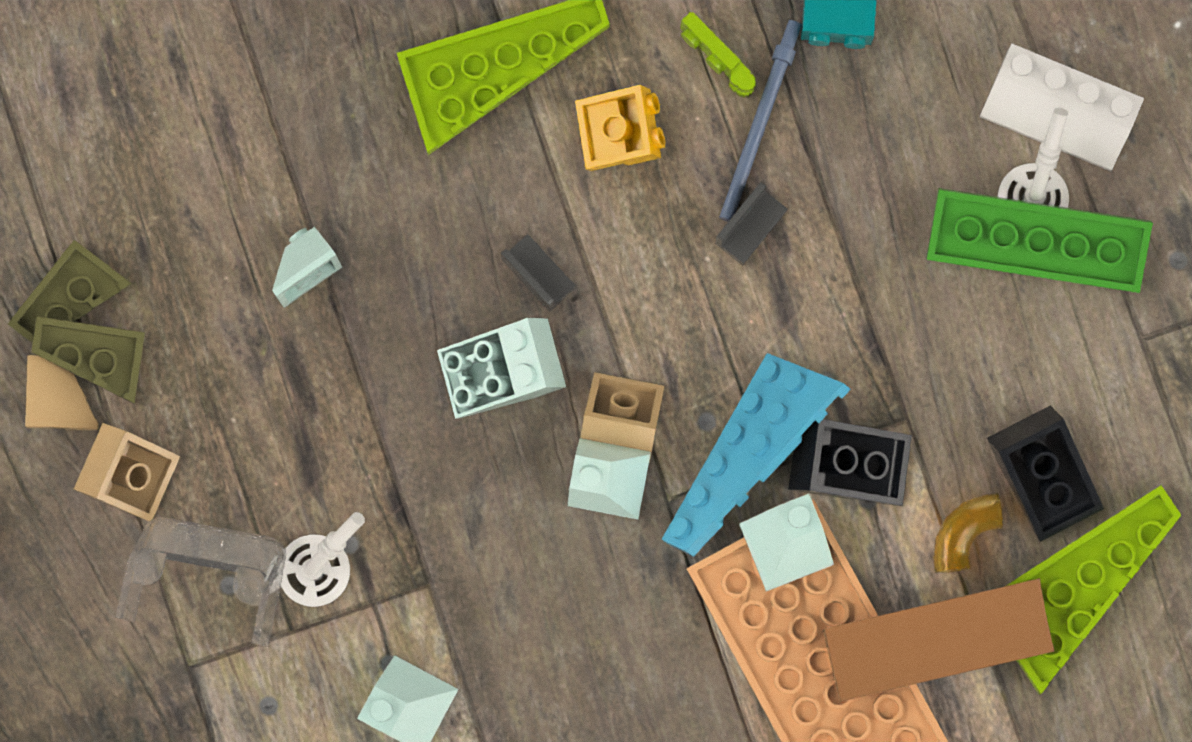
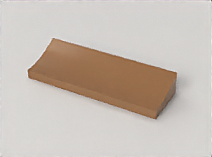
[823,578,1054,702]

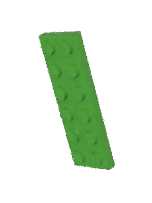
[926,188,1153,293]

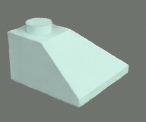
[272,227,342,308]
[568,438,651,520]
[739,494,834,592]
[357,655,459,742]

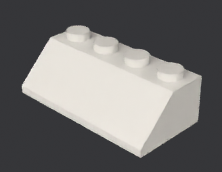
[980,43,1144,172]

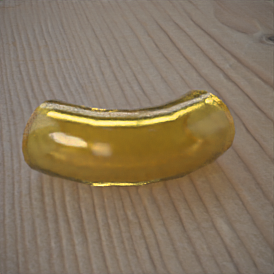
[933,493,1003,573]

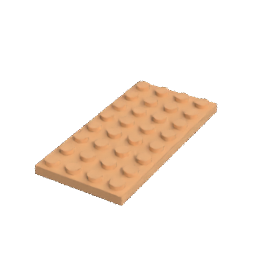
[686,499,948,742]

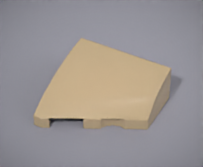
[25,355,99,430]

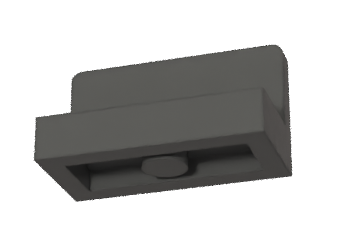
[715,182,788,266]
[501,234,576,312]

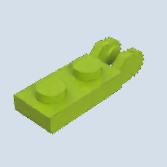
[680,12,756,98]

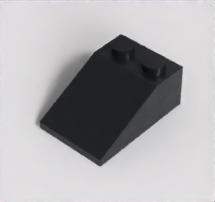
[987,405,1104,542]
[788,419,912,506]

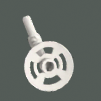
[997,108,1069,208]
[278,512,365,607]

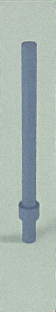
[719,20,802,222]

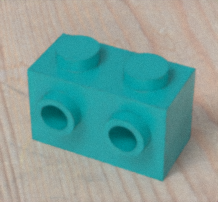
[801,0,877,49]

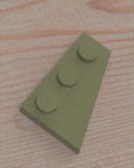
[8,240,131,343]
[31,316,145,403]

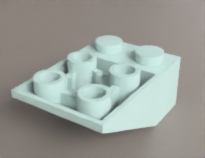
[437,318,566,419]

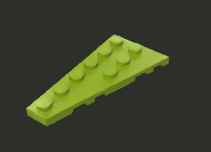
[396,0,610,155]
[1004,485,1181,695]

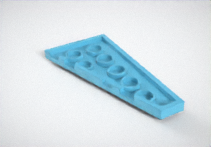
[661,353,851,557]

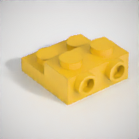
[575,85,666,171]

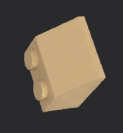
[580,372,664,463]
[74,423,180,522]

